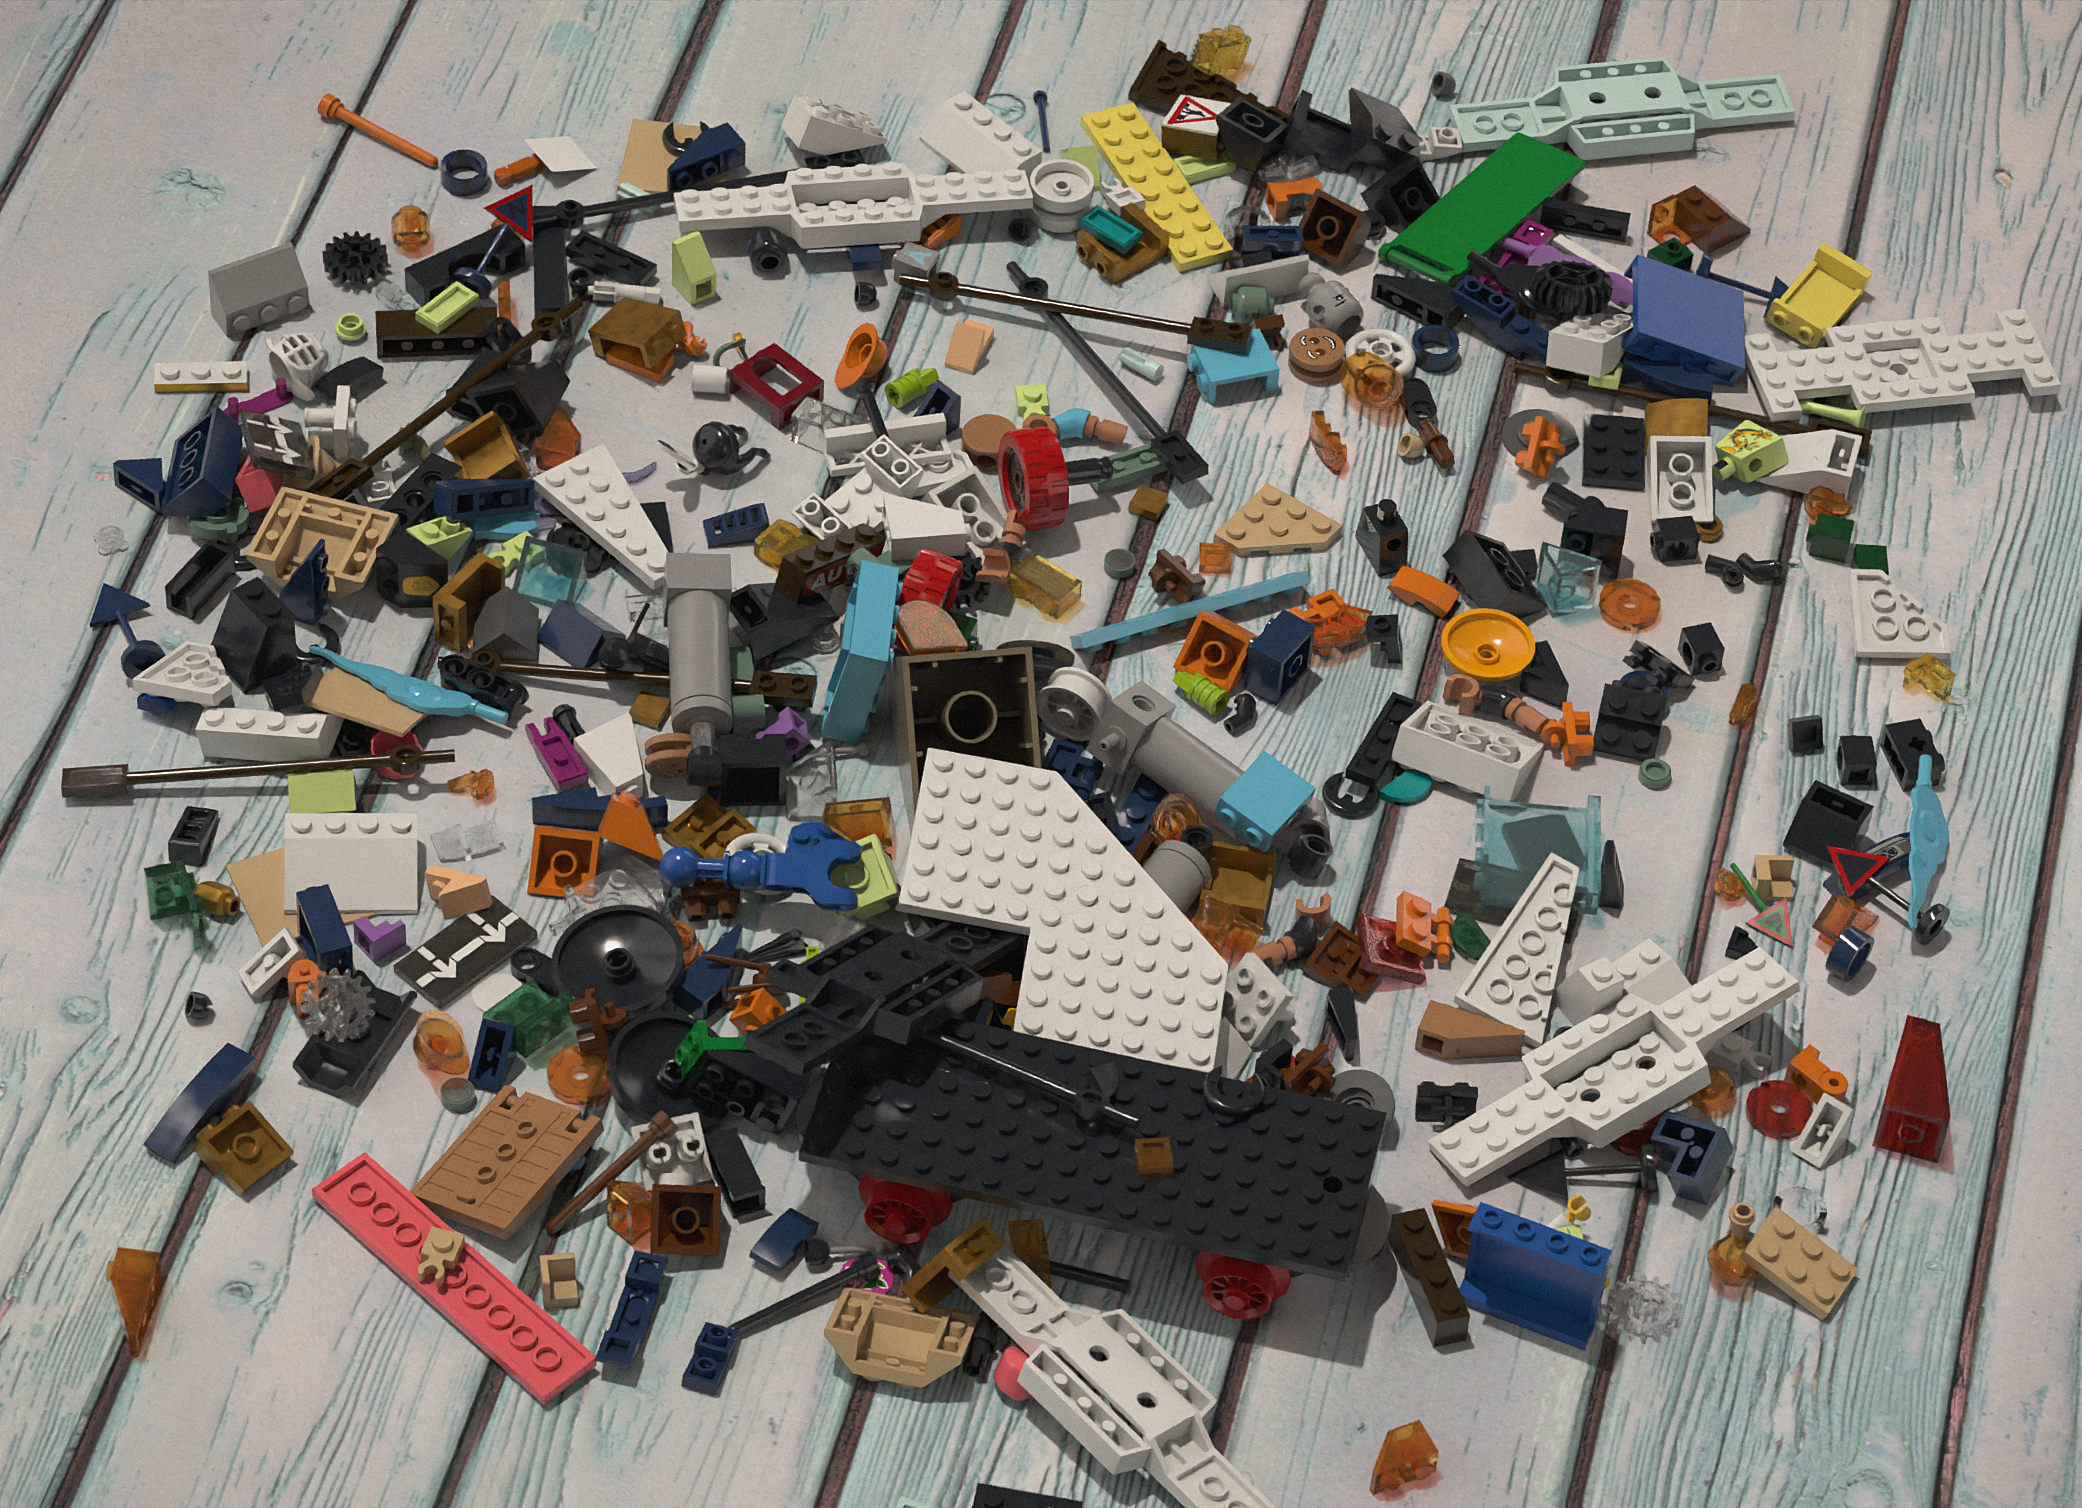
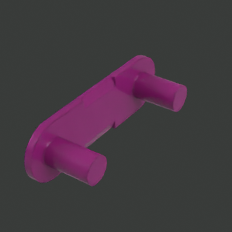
[224,378,293,423]

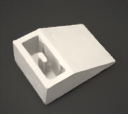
[781,95,888,155]
[1546,310,1633,378]
[1756,429,1862,503]

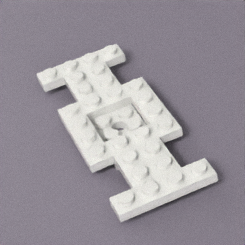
[1745,309,2061,422]

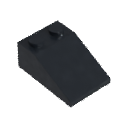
[1348,88,1420,172]

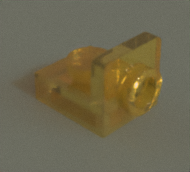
[1902,652,1955,701]

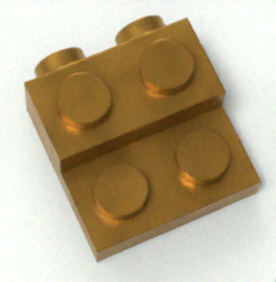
[193,1101,294,1196]

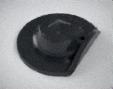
[996,640,1075,682]

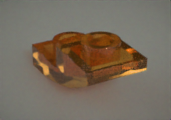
[1309,410,1347,475]

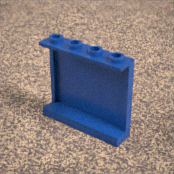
[1624,254,1745,387]
[1459,1202,1612,1351]

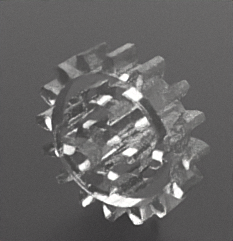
[300,968,375,1043]
[1605,1274,1682,1344]

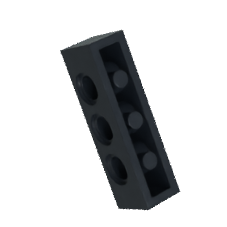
[379,453,463,538]

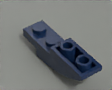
[1451,275,1549,365]

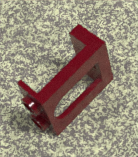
[729,343,824,431]

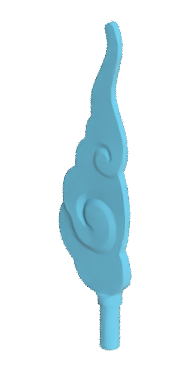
[309,646,508,725]
[1908,755,1949,930]

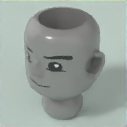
[1298,272,1364,339]

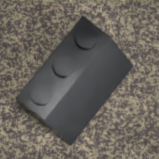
[1442,529,1548,619]

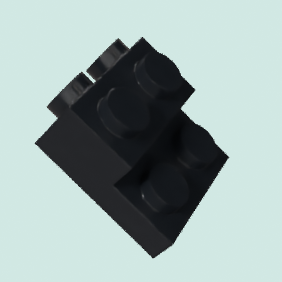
[1593,680,1668,761]

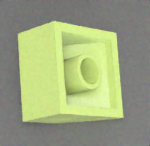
[287,769,356,813]

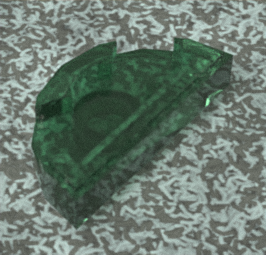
[1451,910,1491,960]

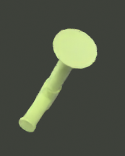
[1789,399,1867,428]

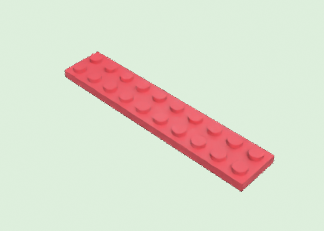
[312,1152,597,1405]

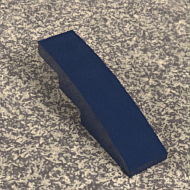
[531,787,668,831]
[143,1042,257,1164]

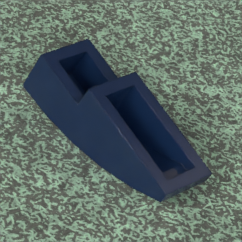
[1620,357,1713,404]

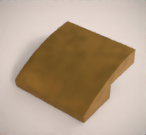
[1644,398,1708,455]
[661,792,756,860]

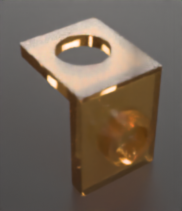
[1647,194,1691,246]

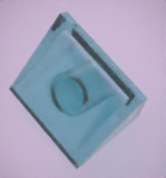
[512,536,587,608]
[1534,541,1602,618]

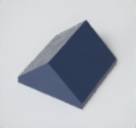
[537,599,626,668]

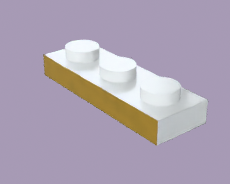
[154,361,248,393]

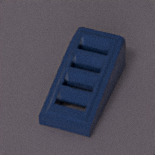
[703,503,769,547]

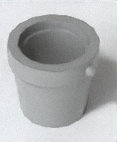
[1289,797,1330,841]

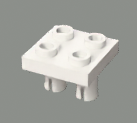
[304,386,358,465]
[1221,952,1295,1047]
[630,1112,713,1195]

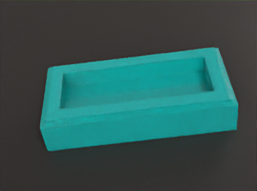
[1078,205,1143,254]

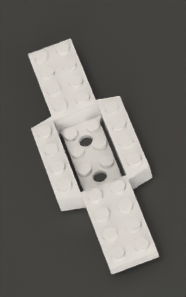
[674,162,1033,249]
[1428,947,1800,1187]
[948,1245,1276,1508]

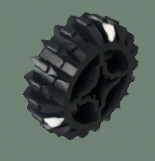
[1531,260,1613,316]

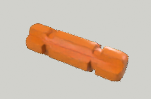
[494,153,547,186]

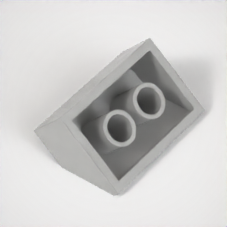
[208,242,309,337]

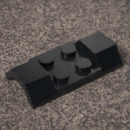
[292,970,417,1098]

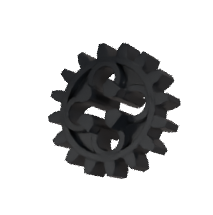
[322,231,388,286]

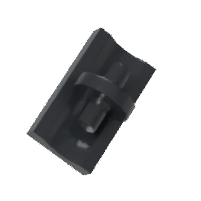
[1414,1081,1478,1126]

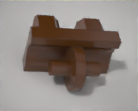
[1148,549,1206,605]
[679,878,740,922]
[569,987,628,1057]
[1279,1043,1335,1096]

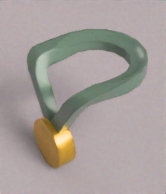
[713,332,748,377]

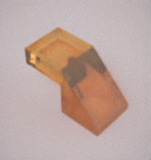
[1008,1218,1051,1289]

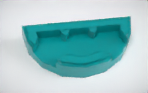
[1379,769,1432,804]

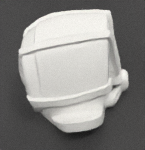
[266,332,329,401]

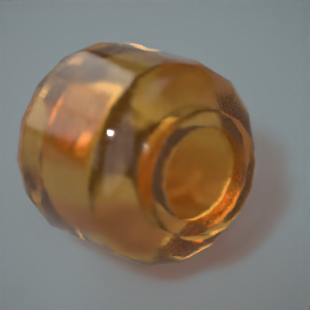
[391,205,431,252]

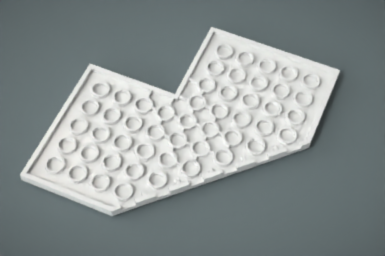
[897,747,1228,1073]

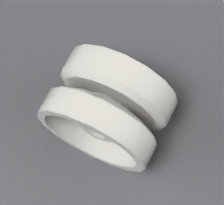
[1028,159,1094,233]

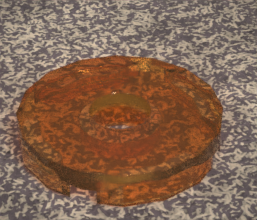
[1598,578,1661,631]
[546,1046,610,1106]

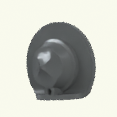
[1502,409,1579,458]
[1316,1069,1395,1135]

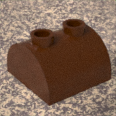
[1298,188,1371,267]

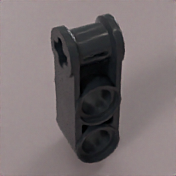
[440,654,529,722]

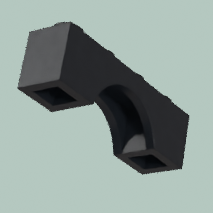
[405,224,526,307]

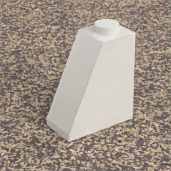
[882,494,971,561]
[574,712,643,797]
[1551,957,1625,1026]

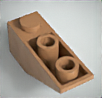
[1415,1000,1525,1060]

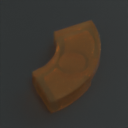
[498,280,511,339]
[1304,604,1373,649]

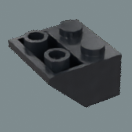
[1556,506,1628,579]
[1783,780,1874,870]

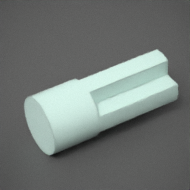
[617,182,660,214]
[1119,347,1164,381]

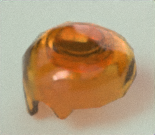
[1804,486,1854,525]
[1686,1065,1737,1115]
[1707,1234,1759,1287]

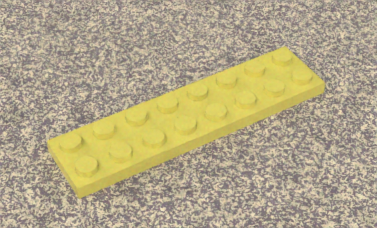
[1080,102,1233,273]

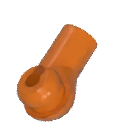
[677,321,707,357]

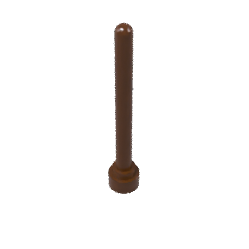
[546,1110,679,1234]

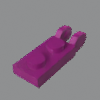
[525,717,589,791]

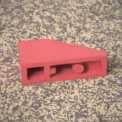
[235,443,283,513]

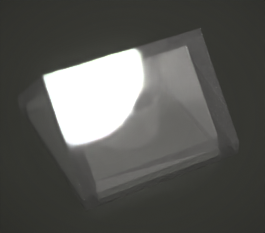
[785,739,838,822]

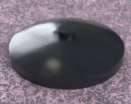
[551,904,686,1019]
[605,1012,729,1133]

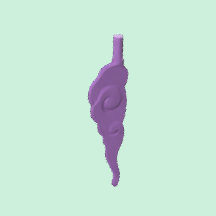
[1500,237,1633,305]

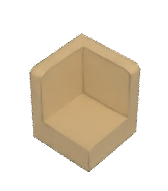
[1751,855,1794,901]
[540,1253,578,1309]

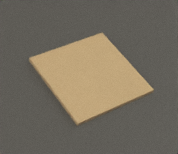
[617,119,736,194]
[303,666,428,737]
[225,848,376,947]

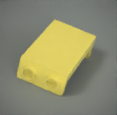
[1765,242,1873,349]

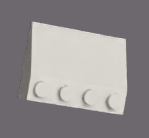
[1390,700,1545,804]
[284,813,417,914]

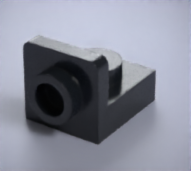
[1366,614,1402,663]

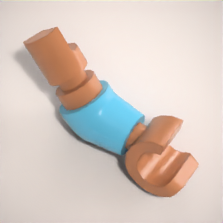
[1022,408,1129,445]

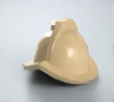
[283,435,341,491]

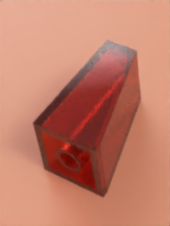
[1872,1015,1951,1164]

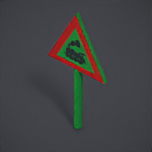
[1730,863,1793,949]

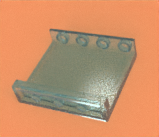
[1474,786,1601,915]

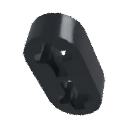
[482,317,532,367]

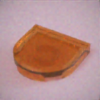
[894,600,968,656]

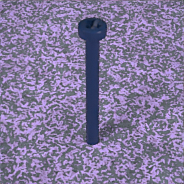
[1033,90,1050,152]

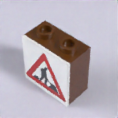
[1161,95,1231,161]

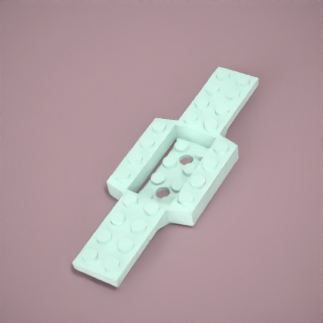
[1449,57,1796,160]

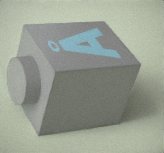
[891,242,940,292]

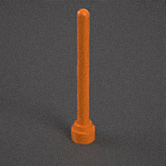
[317,93,438,167]

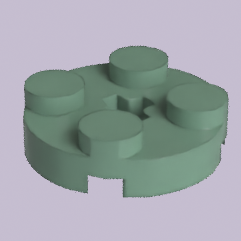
[187,495,250,544]

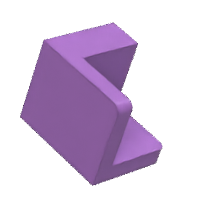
[353,916,406,963]

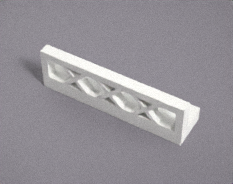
[823,413,951,477]

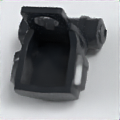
[598,602,670,674]

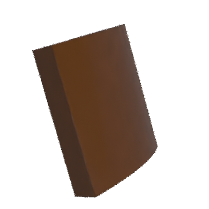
[1301,921,1394,999]

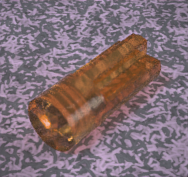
[1728,683,1758,727]

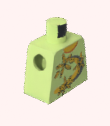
[1712,420,1789,483]

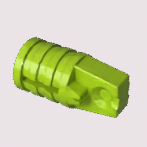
[885,368,939,408]
[1173,671,1230,717]

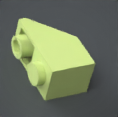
[672,230,717,306]
[406,516,472,561]

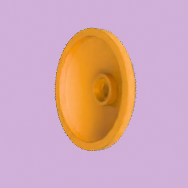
[1441,608,1535,682]

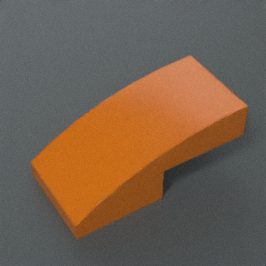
[1387,565,1460,619]

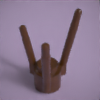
[705,954,784,1009]

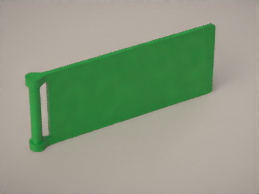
[1378,132,1586,288]

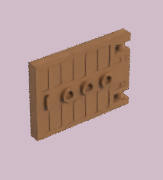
[410,1084,604,1241]

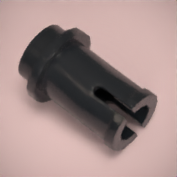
[552,704,586,745]

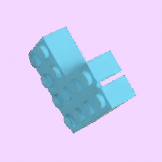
[820,560,903,745]

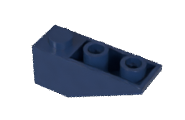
[667,122,746,191]
[279,539,331,627]
[673,924,743,1020]

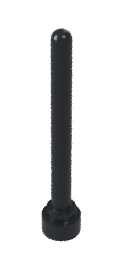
[728,1251,881,1336]

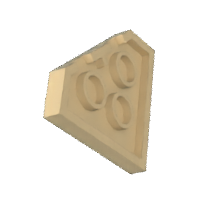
[1213,483,1342,557]

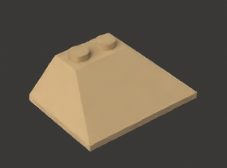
[245,486,399,600]
[824,1286,979,1388]

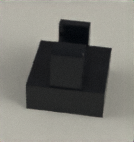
[1787,715,1823,752]

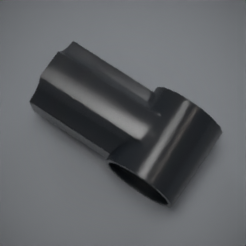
[1541,482,1605,521]

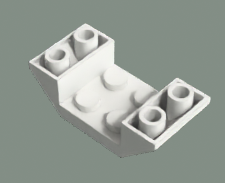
[791,434,924,541]

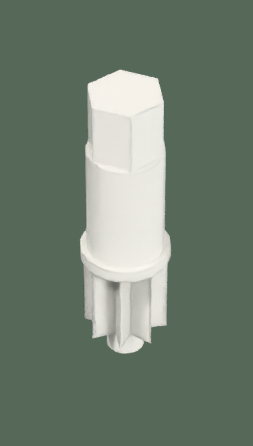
[588,281,660,305]

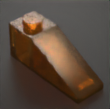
[106,1247,162,1358]

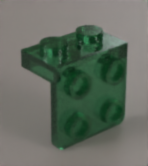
[144,860,206,951]
[483,982,576,1059]

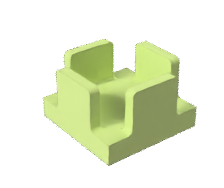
[830,833,901,921]

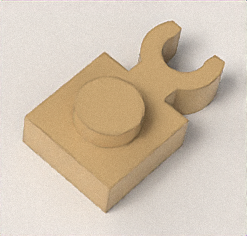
[418,1226,465,1287]

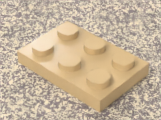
[1739,1207,1859,1321]

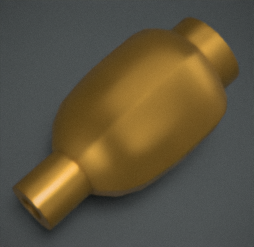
[183,881,241,917]

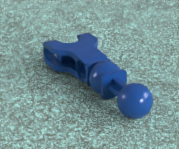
[659,839,862,911]

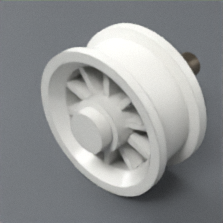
[1036,666,1112,741]

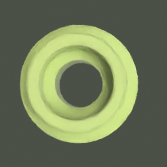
[335,313,366,341]

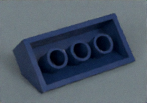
[160,406,244,517]

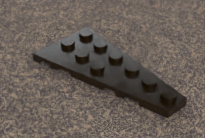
[1128,39,1289,146]

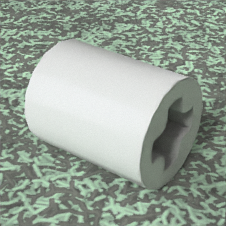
[691,364,728,394]

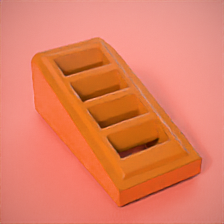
[898,213,962,250]

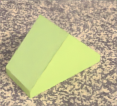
[1059,145,1101,191]

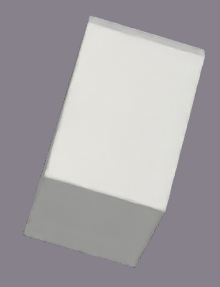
[1791,1093,1854,1168]

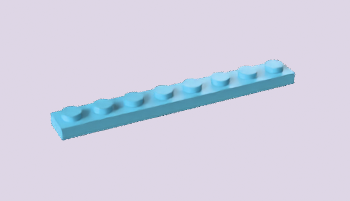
[1070,571,1311,653]

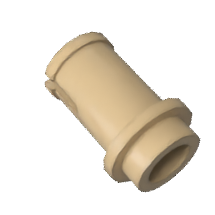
[1727,1202,1756,1244]

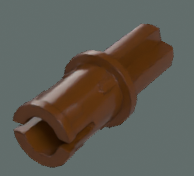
[1416,419,1455,469]

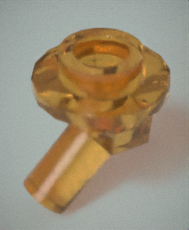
[447,769,495,800]
[1714,868,1746,901]

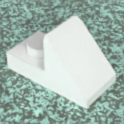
[238,927,303,999]

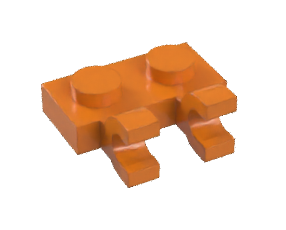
[606,342,676,383]

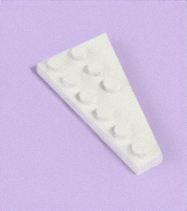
[532,443,669,590]
[1454,852,1580,1048]

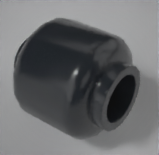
[747,227,788,272]

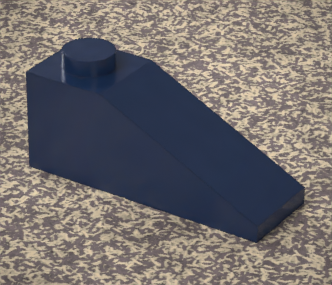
[434,479,535,521]

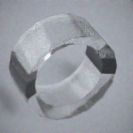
[1223,206,1271,252]
[1772,1187,1828,1238]

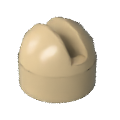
[1398,432,1424,458]

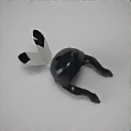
[656,421,771,476]

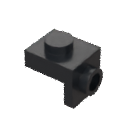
[1255,1038,1293,1090]

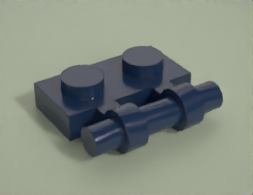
[1041,738,1104,802]

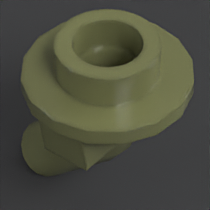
[398,423,432,461]

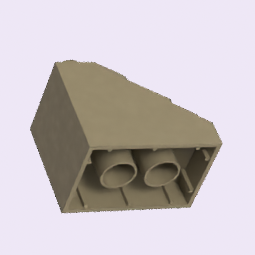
[886,647,1041,835]

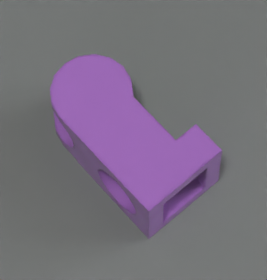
[755,707,811,760]

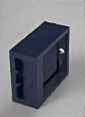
[296,884,353,993]

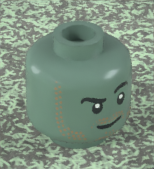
[1231,286,1274,325]

